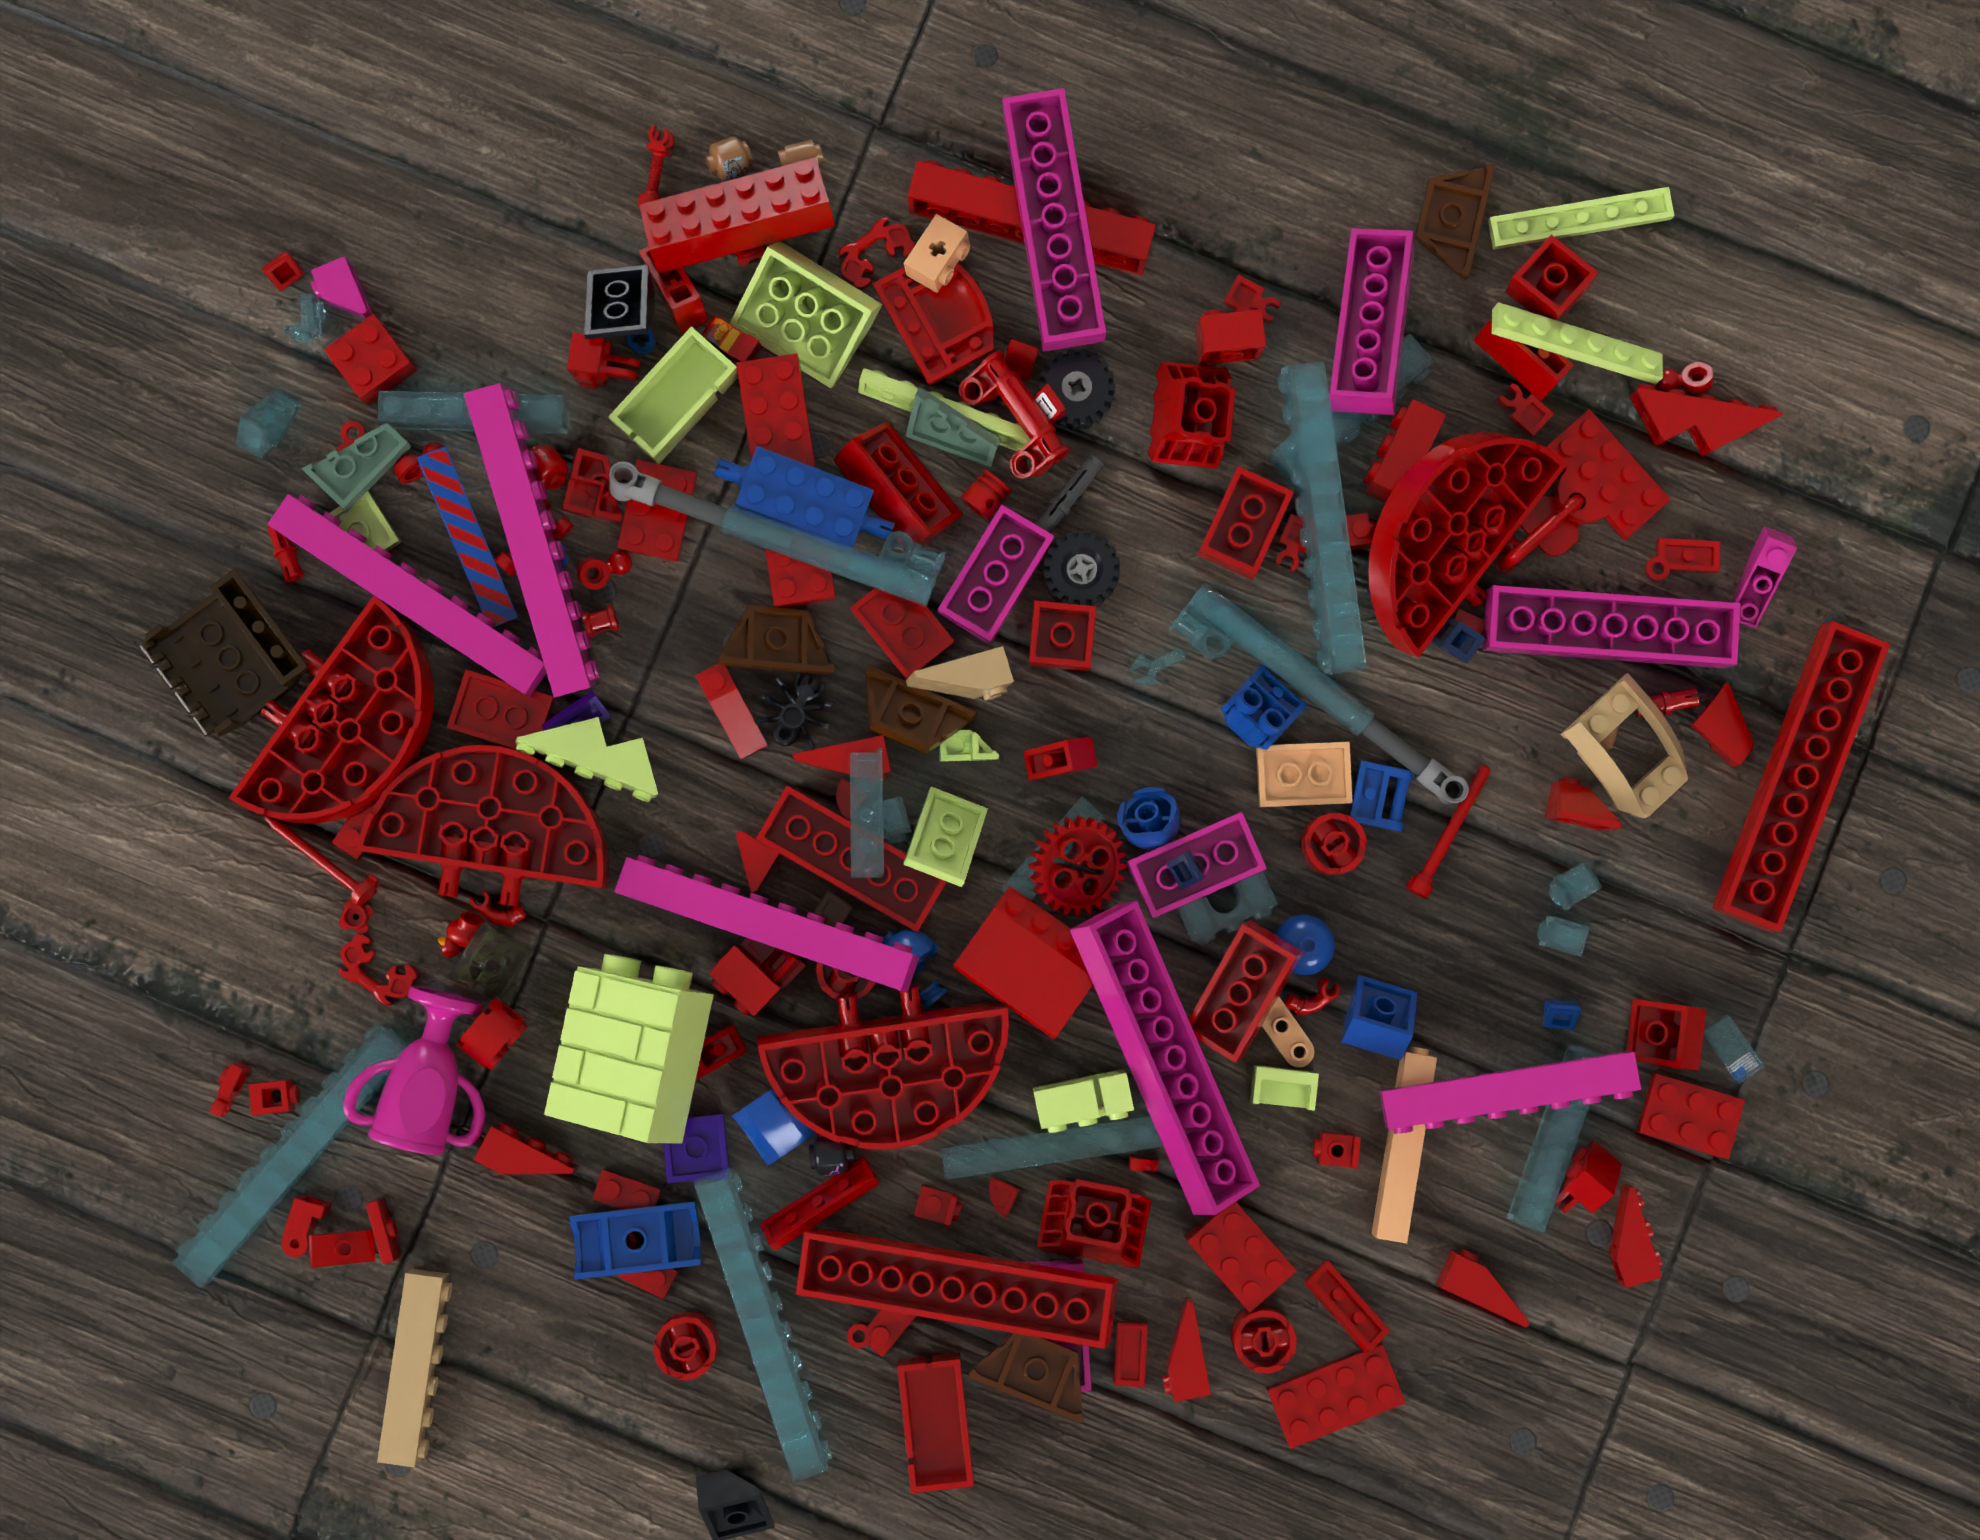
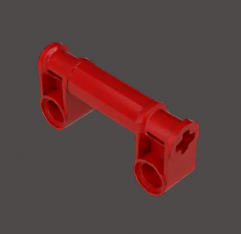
[959,351,1071,479]

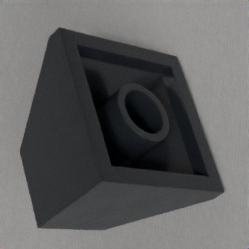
[696,1470,775,1540]

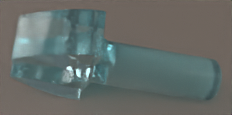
[1129,648,1186,686]

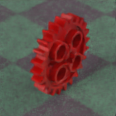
[1028,815,1127,917]

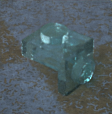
[284,294,325,343]
[1549,861,1602,911]

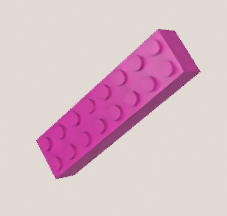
[1002,88,1106,352]
[1482,585,1741,668]

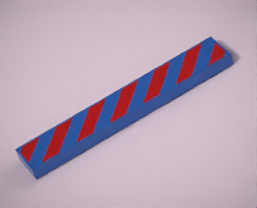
[417,446,518,628]

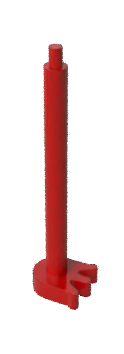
[265,816,380,906]

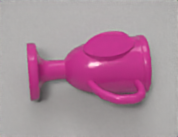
[343,986,486,1155]

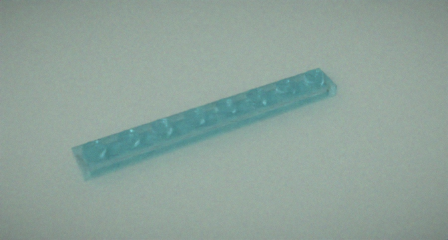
[941,1116,1163,1180]

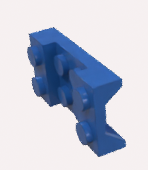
[569,1202,703,1280]

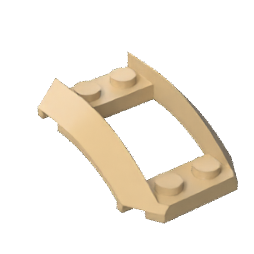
[1561,673,1688,819]

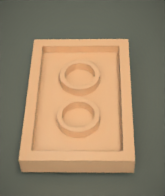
[1256,742,1353,807]

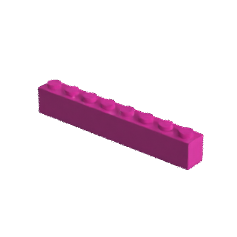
[1379,1051,1641,1134]

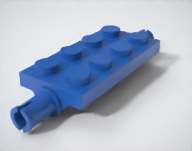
[713,446,895,549]

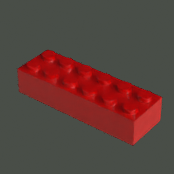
[639,157,835,274]
[756,786,947,932]

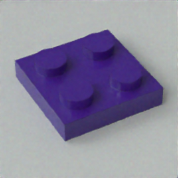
[663,1113,730,1183]

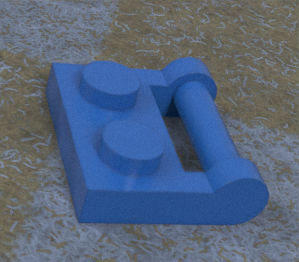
[1349,760,1414,832]

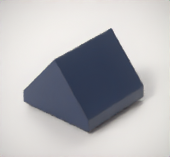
[1166,850,1206,890]

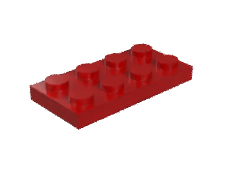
[1266,1342,1406,1449]

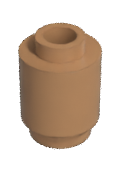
[778,139,824,169]

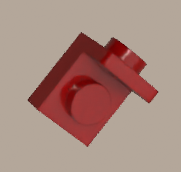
[914,1184,962,1227]

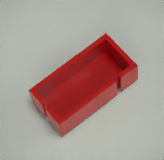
[897,1352,974,1494]

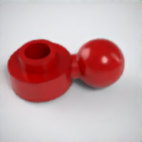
[1656,362,1714,394]
[393,442,445,484]
[577,551,632,590]

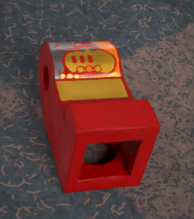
[701,316,762,363]

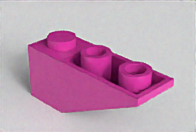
[1732,526,1798,629]

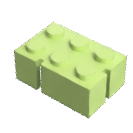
[1032,1069,1134,1133]

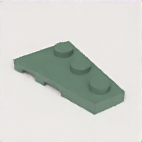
[905,387,1000,467]
[301,423,411,512]

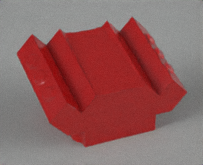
[1147,361,1236,469]
[1037,1179,1151,1268]

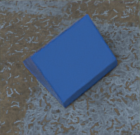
[1543,999,1581,1030]

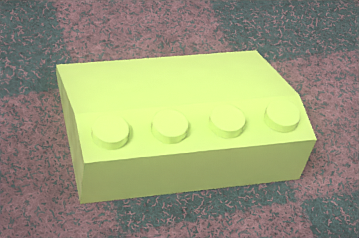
[729,241,883,389]

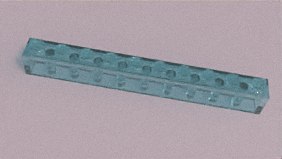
[1278,361,1367,675]
[172,1023,411,1288]
[694,1167,833,1483]

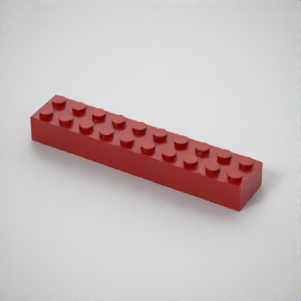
[1712,621,1890,932]
[796,1227,1119,1349]

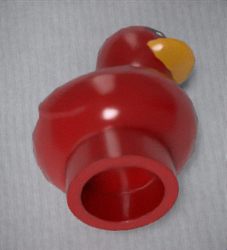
[438,912,486,958]

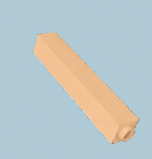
[1371,1046,1437,1244]

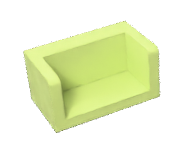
[1250,1065,1319,1111]

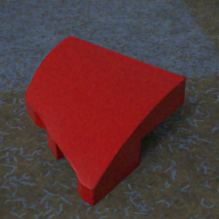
[561,448,622,523]
[1690,683,1754,767]

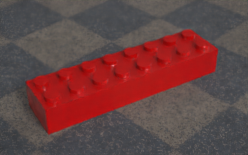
[907,160,1156,276]
[736,353,837,608]

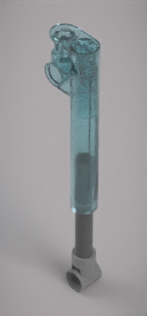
[609,461,947,607]
[1168,582,1469,804]

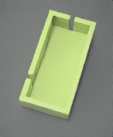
[608,326,738,464]

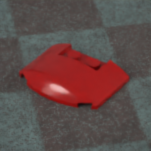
[873,253,994,386]

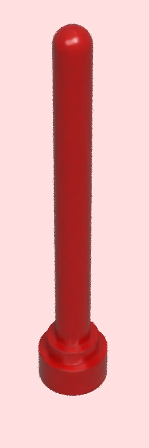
[1405,765,1490,899]

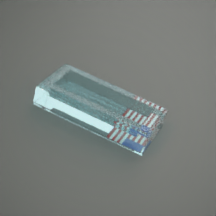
[1704,1015,1765,1084]

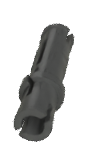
[1034,454,1104,533]

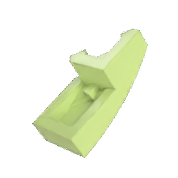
[939,730,999,762]

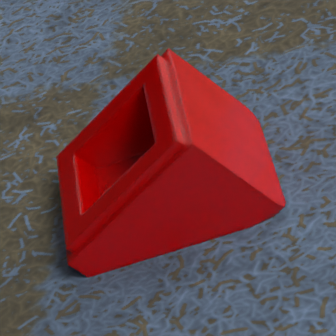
[1004,339,1039,382]

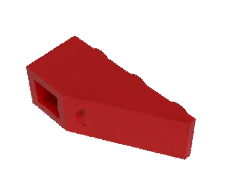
[474,1122,579,1174]
[1609,1183,1663,1288]

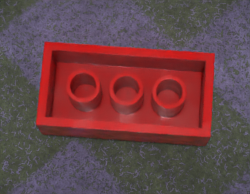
[1188,920,1304,1063]

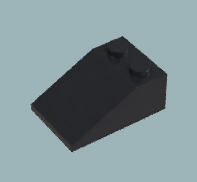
[584,265,655,340]

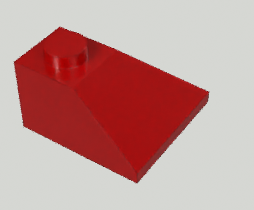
[1545,777,1621,831]

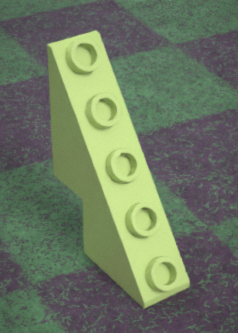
[515,717,658,802]

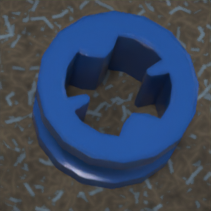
[627,329,656,356]
[919,979,947,1008]

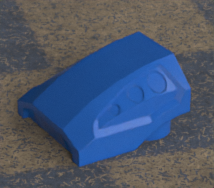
[1221,663,1308,750]
[732,1088,816,1166]

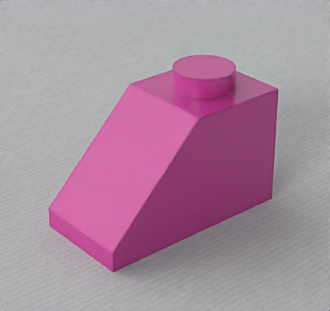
[310,256,373,319]

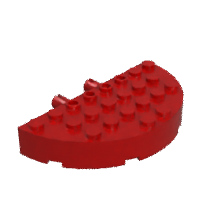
[1368,432,1567,658]
[229,595,434,824]
[356,745,609,907]
[757,984,1009,1150]

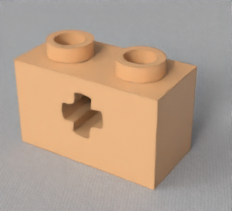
[903,214,970,293]

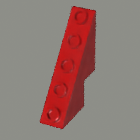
[1629,384,1783,457]

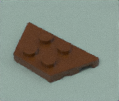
[1414,164,1495,280]
[716,605,835,675]
[865,665,977,754]
[968,1333,1083,1424]

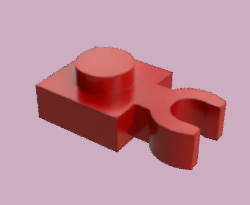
[1223,274,1281,323]
[1497,383,1554,438]
[1275,514,1319,572]
[209,1062,251,1117]

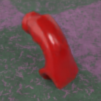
[470,890,526,927]
[1284,978,1340,1015]

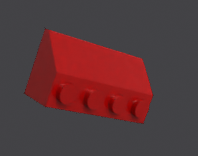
[833,421,963,555]

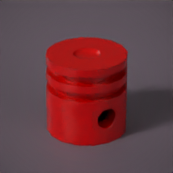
[960,469,1012,521]

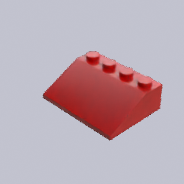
[952,886,1093,1040]

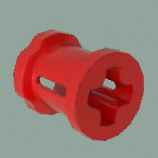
[582,604,620,638]

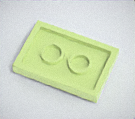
[903,786,988,887]

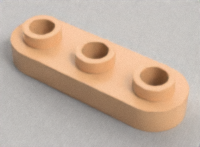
[1261,997,1314,1067]

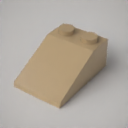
[906,646,1014,701]

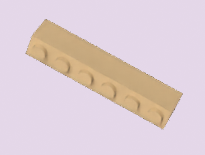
[377,1269,452,1467]

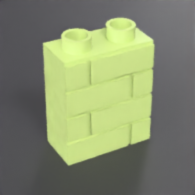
[544,954,714,1143]

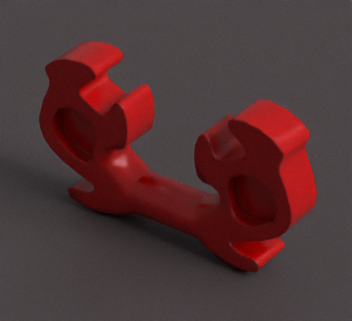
[838,217,915,290]
[338,934,420,1006]

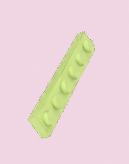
[1488,187,1675,250]
[1492,302,1663,384]
[858,368,1030,452]

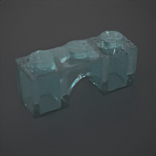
[1176,871,1278,945]

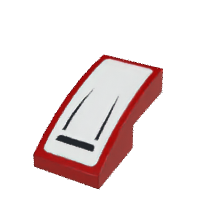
[1034,384,1066,426]

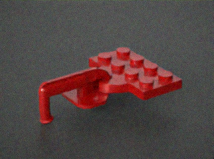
[1495,409,1671,574]

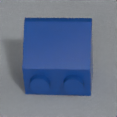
[1341,975,1417,1060]

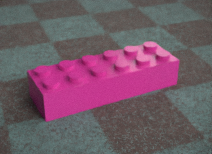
[1329,228,1415,415]

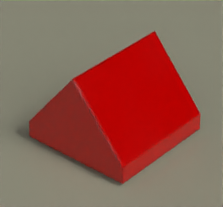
[261,251,305,292]
[761,948,802,984]

